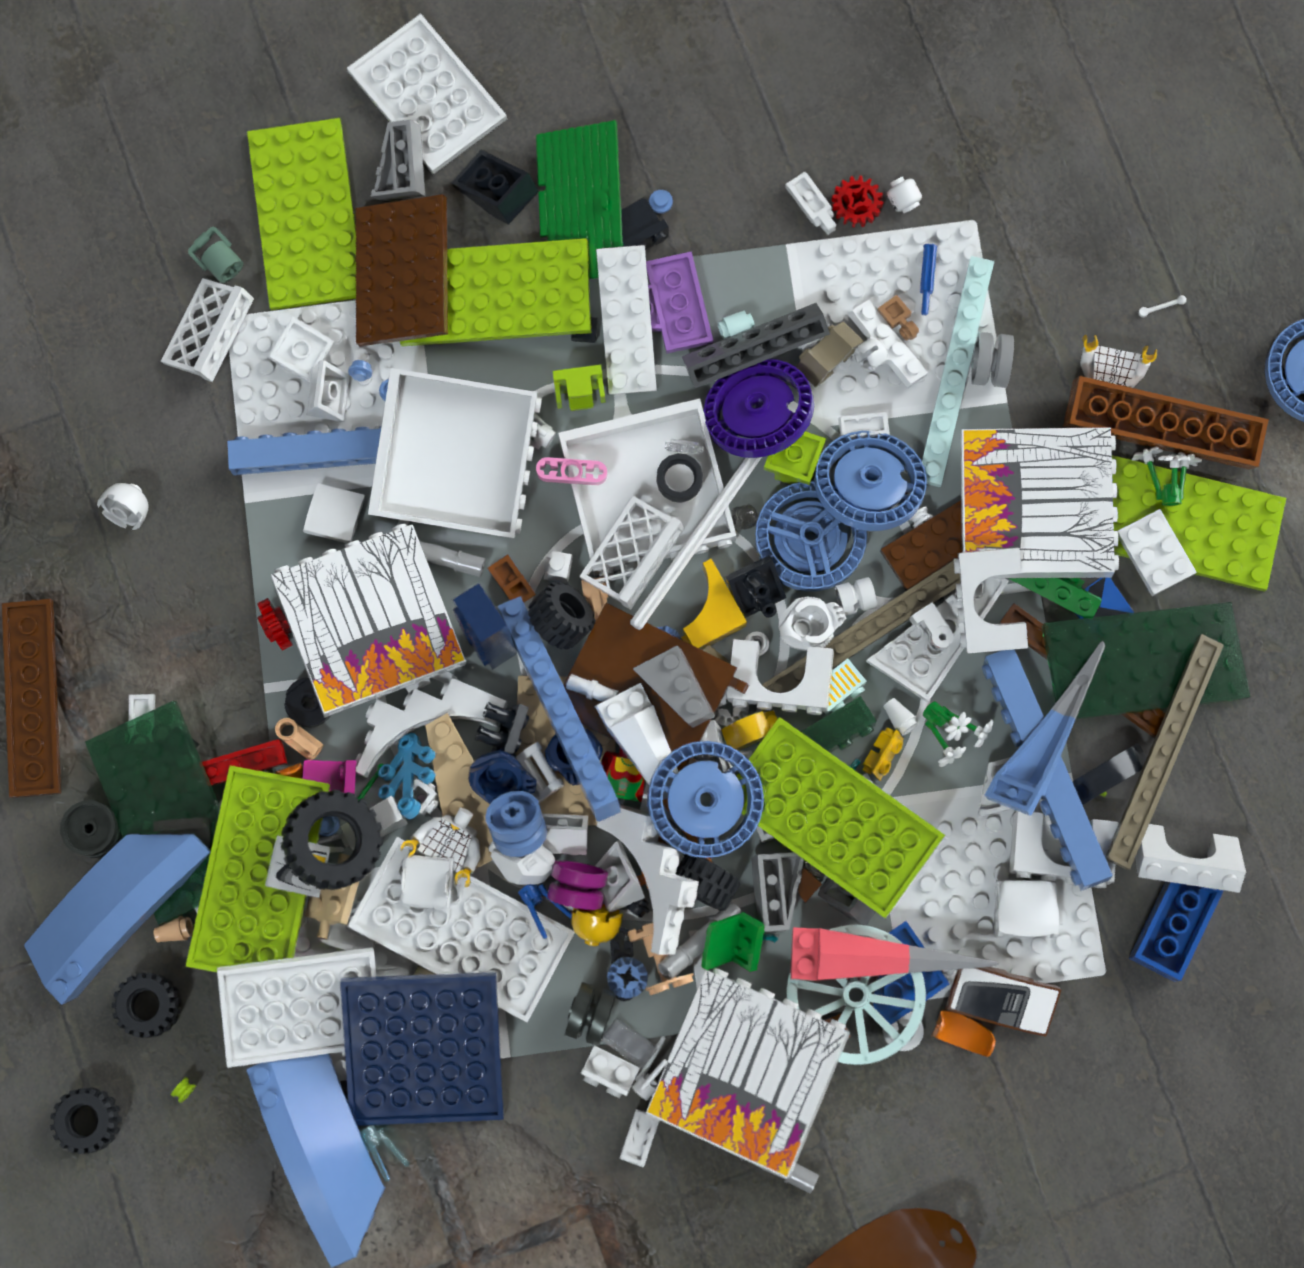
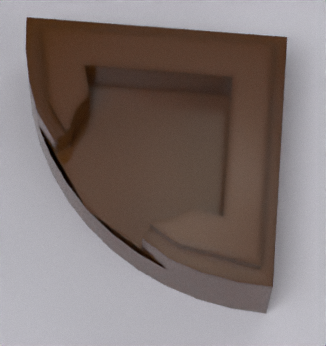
[797,867,822,903]

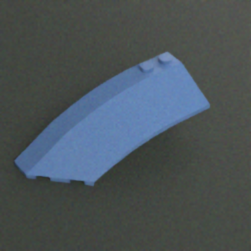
[24,834,211,1005]
[246,1054,385,1268]

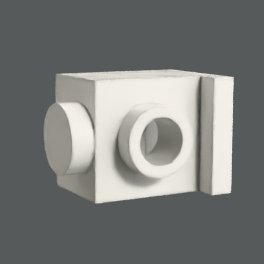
[544,551,573,584]

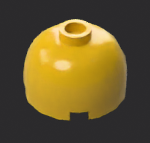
[571,904,623,946]

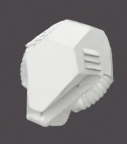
[779,596,846,651]
[488,841,556,885]

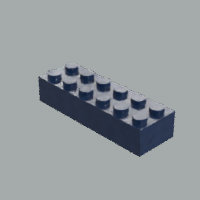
[452,583,517,670]

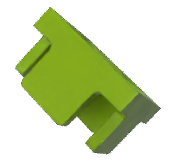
[553,365,606,411]
[764,431,826,485]

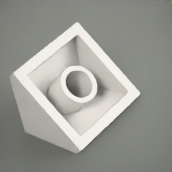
[306,360,350,421]
[595,841,645,912]

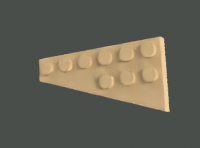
[425,713,493,869]

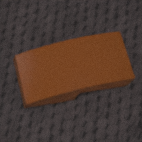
[487,554,536,603]

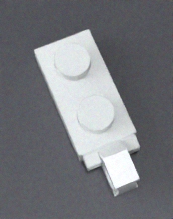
[785,172,836,235]

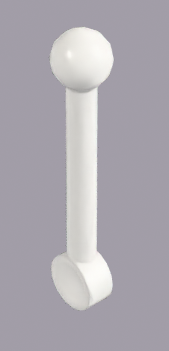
[1138,295,1186,318]

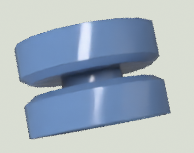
[485,791,548,857]

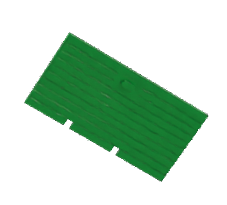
[536,120,623,280]

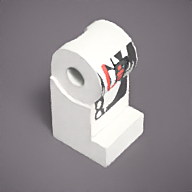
[909,602,953,651]

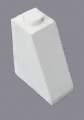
[340,796,408,850]

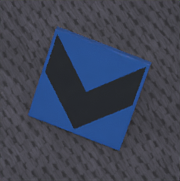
[1075,577,1135,641]

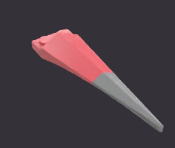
[790,927,998,981]

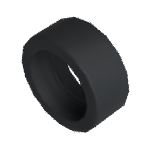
[656,453,703,503]

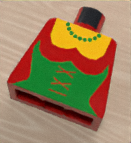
[600,747,644,802]

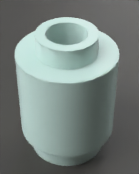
[717,310,755,340]

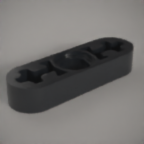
[610,927,635,1002]

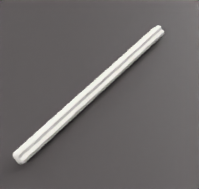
[630,457,762,630]

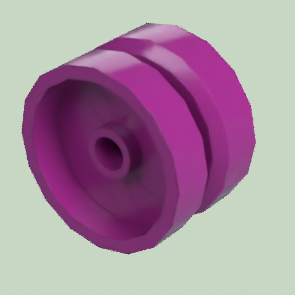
[547,860,609,910]

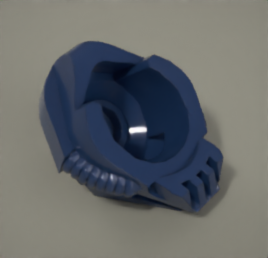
[545,727,603,786]
[468,750,537,804]

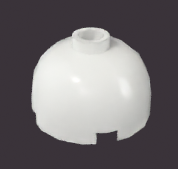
[97,483,148,530]

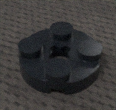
[284,678,331,728]

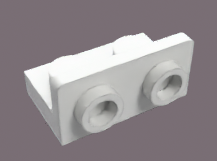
[581,1045,640,1098]

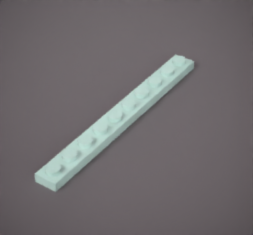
[922,256,994,487]

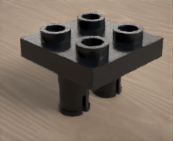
[725,555,787,618]
[475,702,529,755]

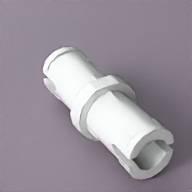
[566,674,618,702]

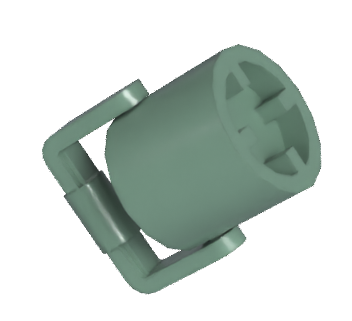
[188,227,243,283]

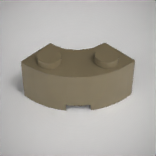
[796,321,864,388]

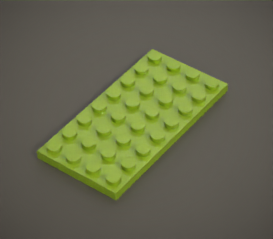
[247,118,356,311]
[400,238,591,347]
[1112,455,1286,592]
[736,717,945,919]
[186,766,330,972]

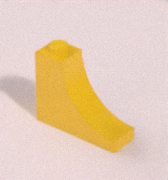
[681,559,747,650]

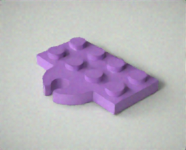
[646,252,713,354]

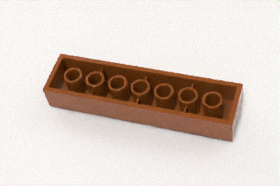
[1063,376,1269,470]

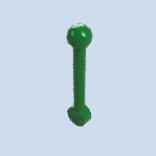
[357,763,384,800]

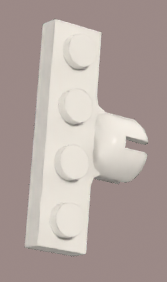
[849,300,928,388]

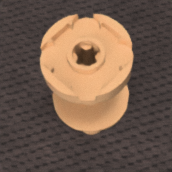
[627,923,694,995]

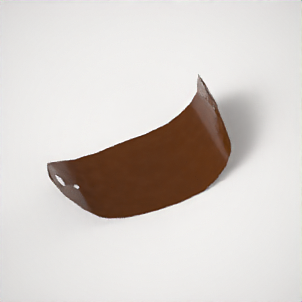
[806,1208,977,1268]

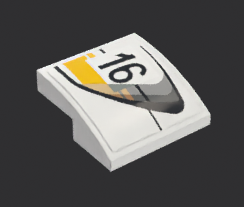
[265,836,331,898]

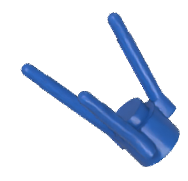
[518,884,572,939]

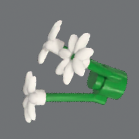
[1132,446,1202,506]
[923,701,993,767]

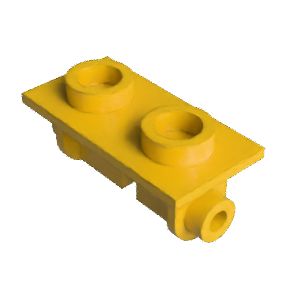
[862,727,904,781]

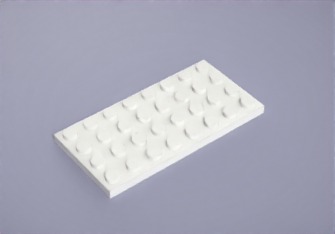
[348,837,575,1022]

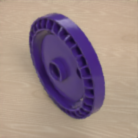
[704,359,814,458]

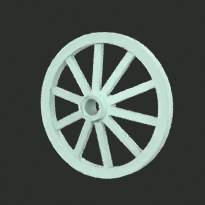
[787,925,926,1065]

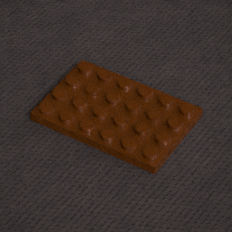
[356,194,448,346]

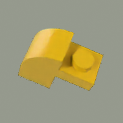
[721,710,777,750]

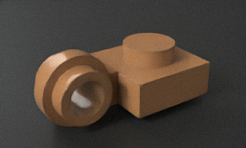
[877,295,919,341]

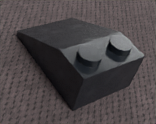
[451,150,539,225]

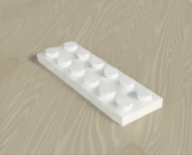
[596,245,657,395]

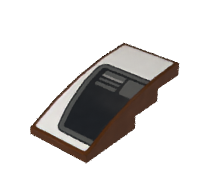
[945,967,1062,1037]

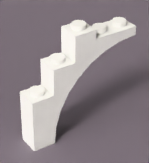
[356,678,508,778]
[597,804,698,955]

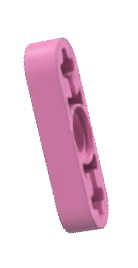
[536,457,607,485]

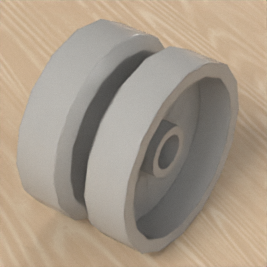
[971,332,1014,388]

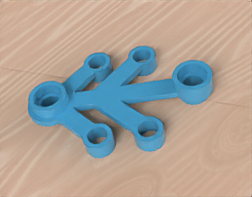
[378,733,436,819]

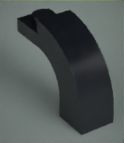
[1072,743,1147,805]

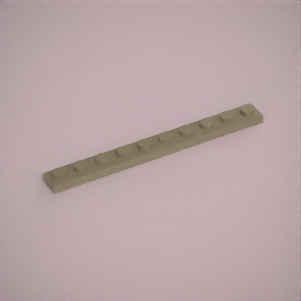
[761,561,960,713]
[1105,634,1224,870]

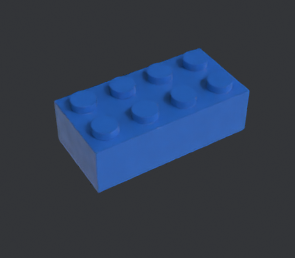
[1129,881,1224,982]

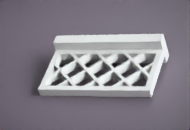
[161,278,254,382]
[580,496,684,610]

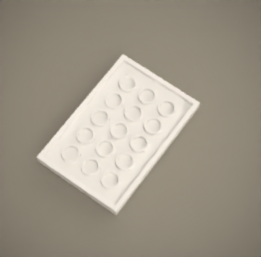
[347,14,507,174]
[217,947,376,1068]

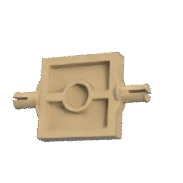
[304,853,359,940]

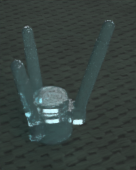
[360,1125,409,1182]

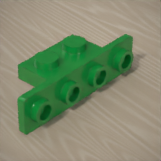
[1008,578,1102,620]

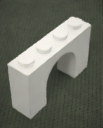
[954,547,1028,653]
[727,639,834,715]
[1009,811,1118,888]
[1135,824,1246,893]

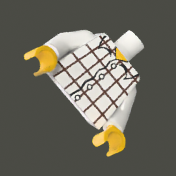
[1080,335,1157,388]
[400,808,481,888]

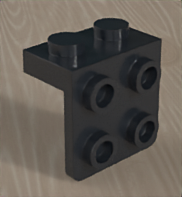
[621,198,669,250]

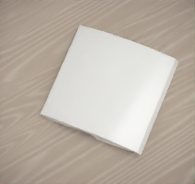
[303,483,365,543]

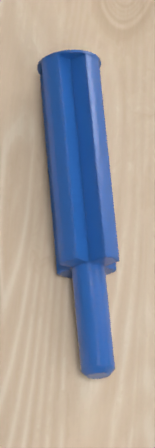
[920,244,938,316]

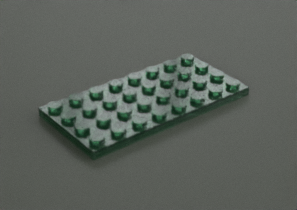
[1042,602,1251,720]
[85,700,220,925]

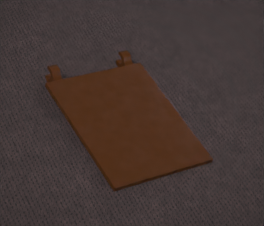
[563,603,749,772]

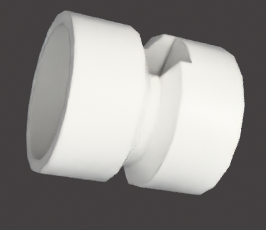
[835,577,877,616]

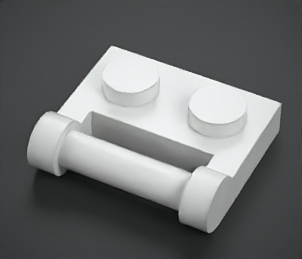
[515,742,565,803]

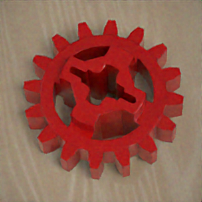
[832,176,883,228]
[257,598,293,651]

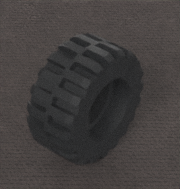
[281,790,383,890]

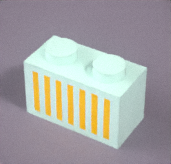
[824,658,867,715]

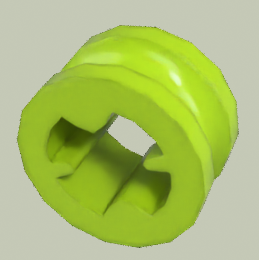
[171,1077,196,1103]

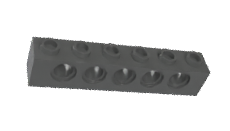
[682,303,830,388]

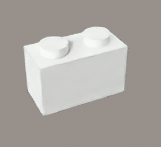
[543,814,588,855]

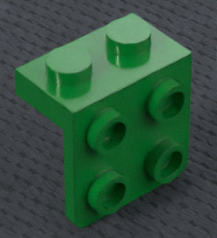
[701,912,765,972]

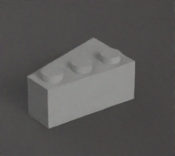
[371,119,425,201]
[633,645,715,728]
[751,852,804,933]

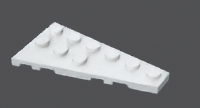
[866,578,1009,703]

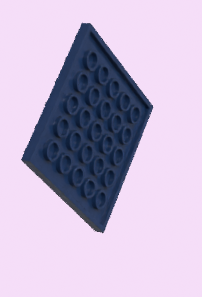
[340,972,504,1126]

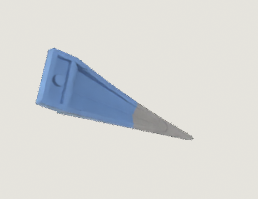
[984,641,1105,816]

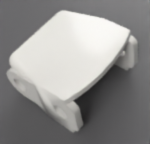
[994,881,1059,938]

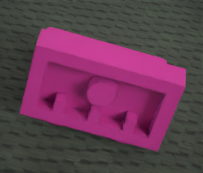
[302,760,356,794]

